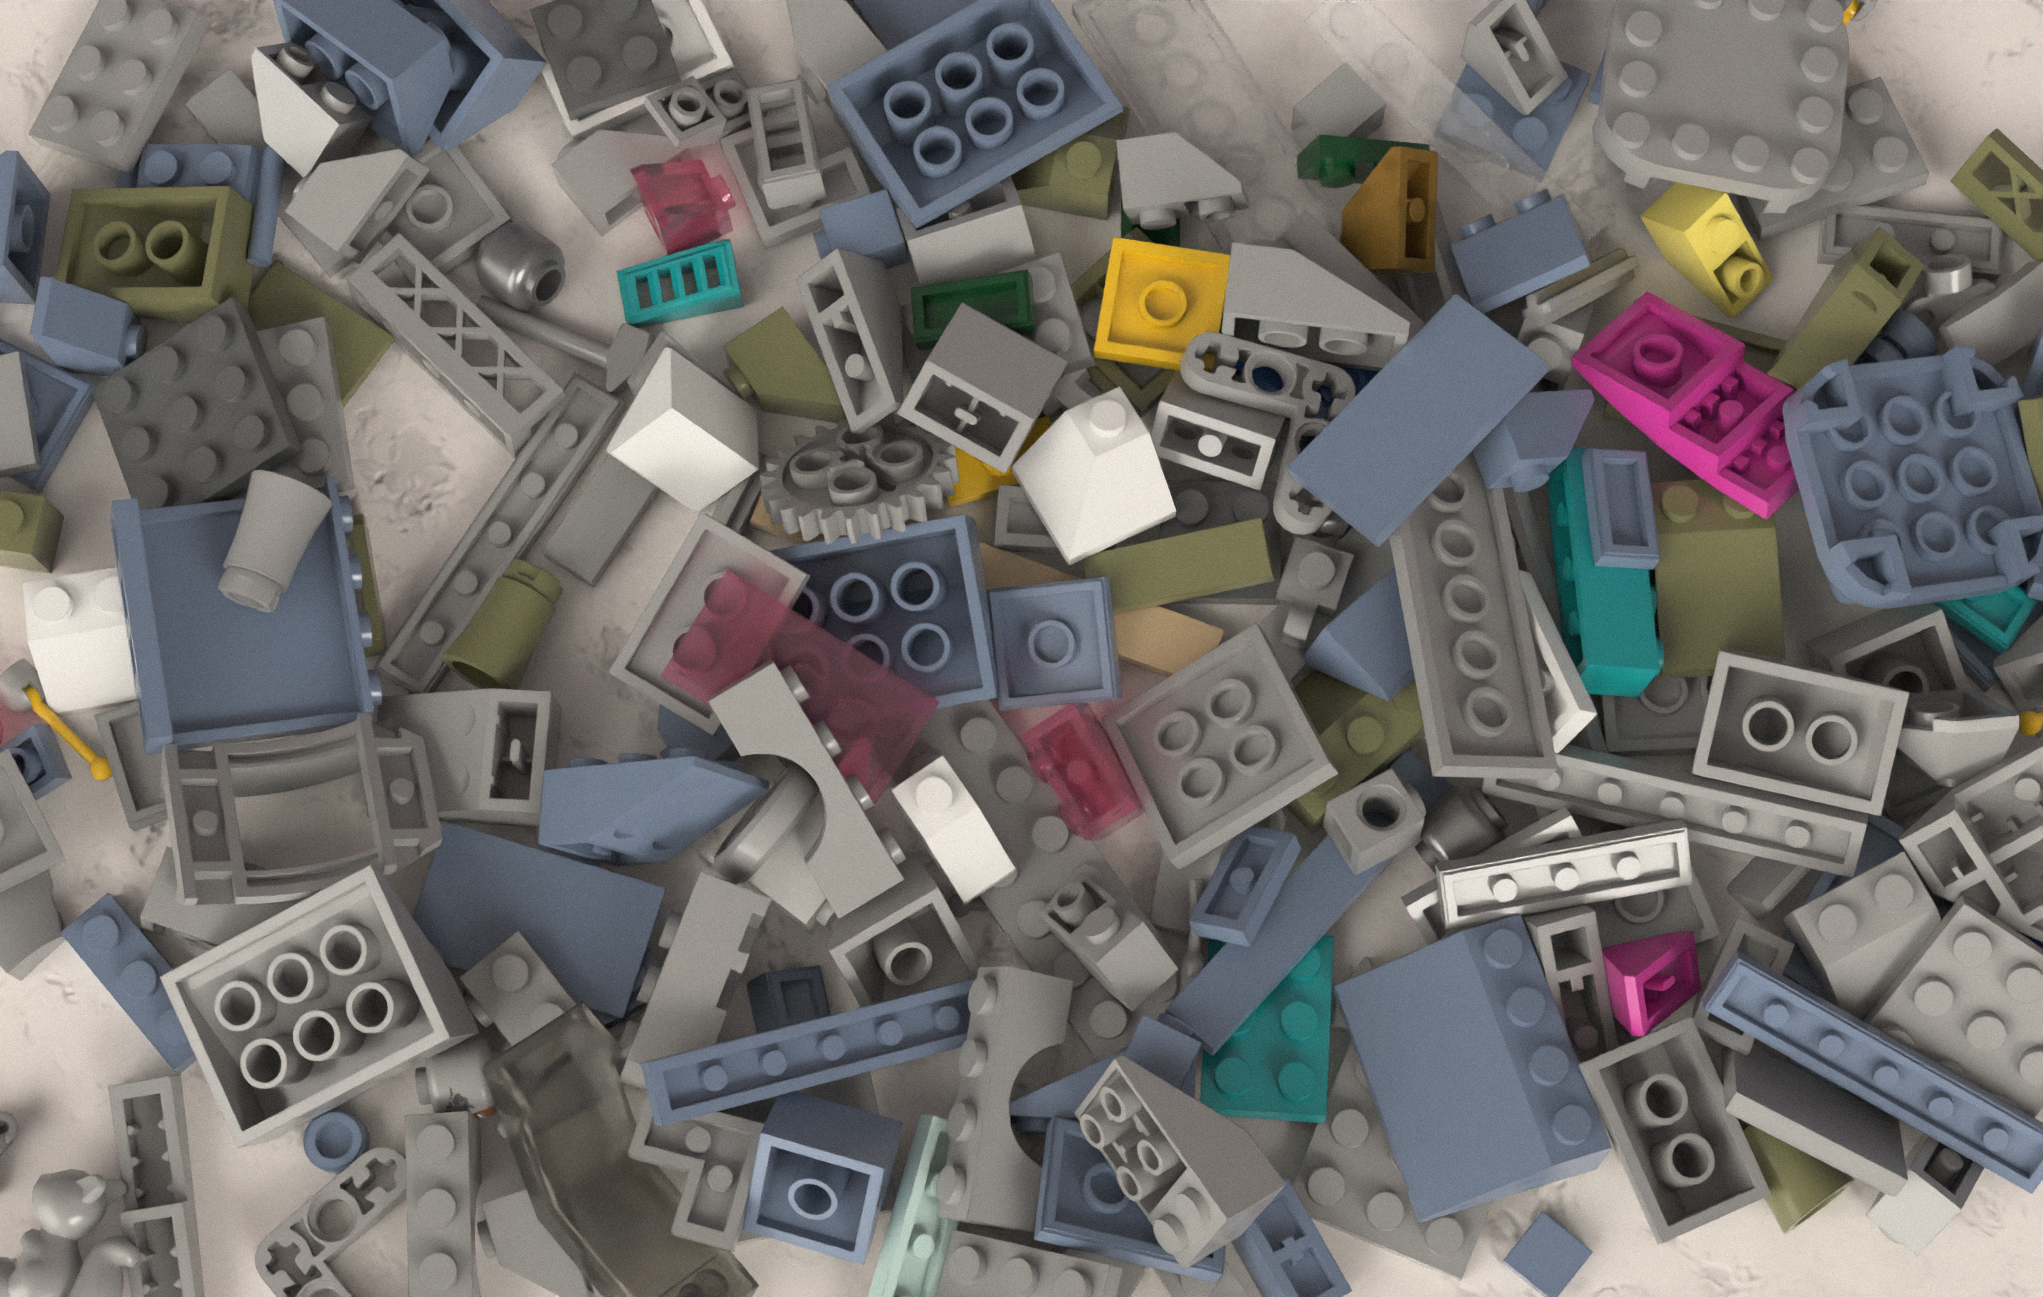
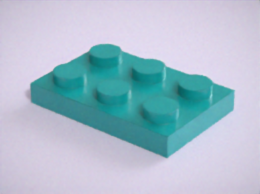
[1200,935,1334,1123]

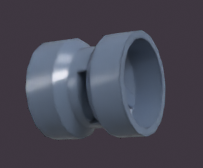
[1855,309,1938,365]

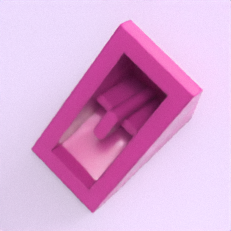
[1602,930,1701,1036]

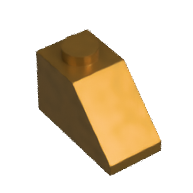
[1340,146,1438,274]

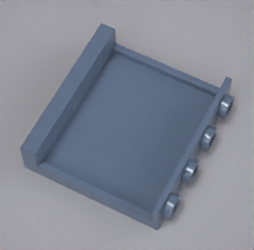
[110,476,382,755]

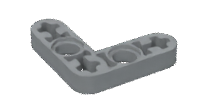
[1180,332,1355,535]
[255,1146,406,1297]

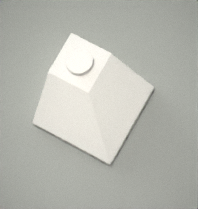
[1012,387,1176,565]

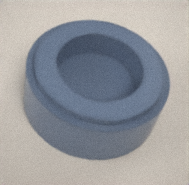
[303,1109,370,1174]

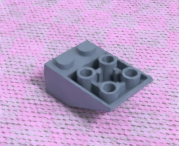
[538,748,770,866]

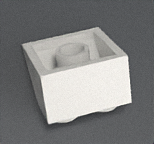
[21,567,137,716]

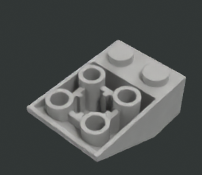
[367,688,562,827]
[1074,1055,1286,1270]

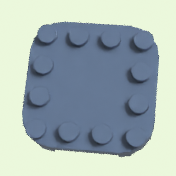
[1782,346,2043,609]

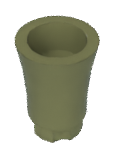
[441,559,564,690]
[1737,1118,1855,1234]

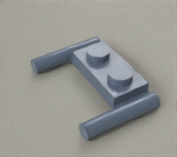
[116,144,286,267]

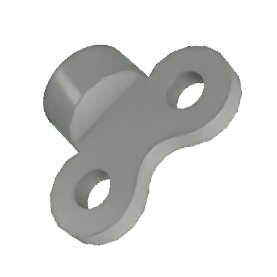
[1901,254,1999,336]

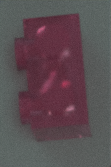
[1021,702,1145,841]

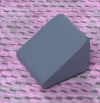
[747,965,830,1033]

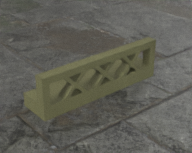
[1950,128,2043,261]

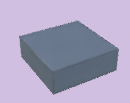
[1502,1211,1593,1297]

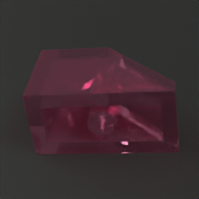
[630,160,736,256]

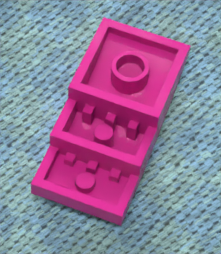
[1571,291,1799,520]

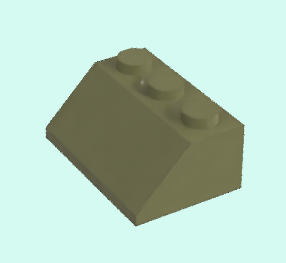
[1286,670,1425,835]

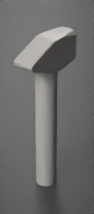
[476,295,656,397]

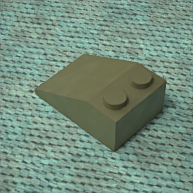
[55,186,255,324]
[1648,480,1786,679]

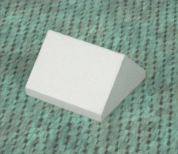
[605,347,759,513]

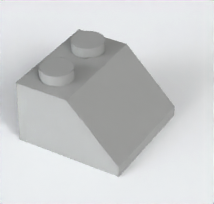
[1783,851,1941,1020]

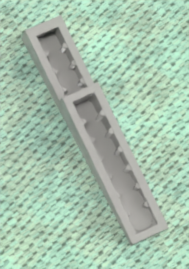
[108,1075,205,1297]

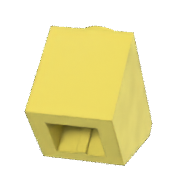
[1640,182,1774,319]

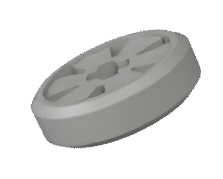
[714,763,820,884]

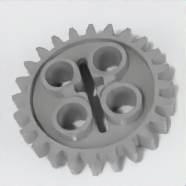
[760,414,960,544]

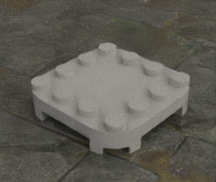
[1592,0,1850,214]

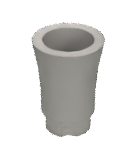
[217,470,333,613]

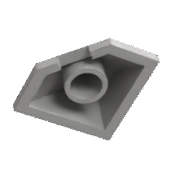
[1896,688,2019,787]

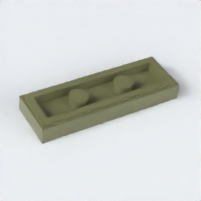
[1083,518,1275,615]

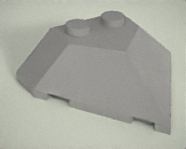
[1899,739,2043,942]

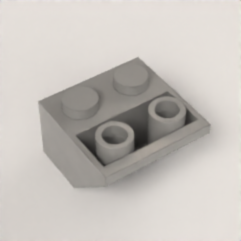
[897,302,1069,474]

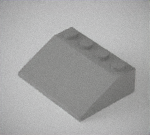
[160,864,479,1148]

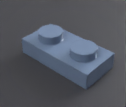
[1188,826,1302,947]

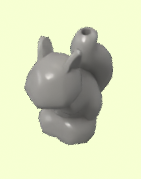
[0,1169,140,1297]

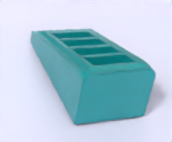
[616,239,744,328]

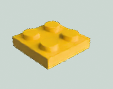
[1094,237,1231,373]

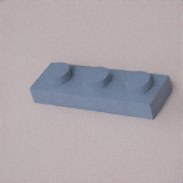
[60,892,197,1074]

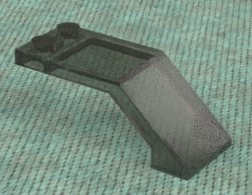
[482,1001,759,1297]

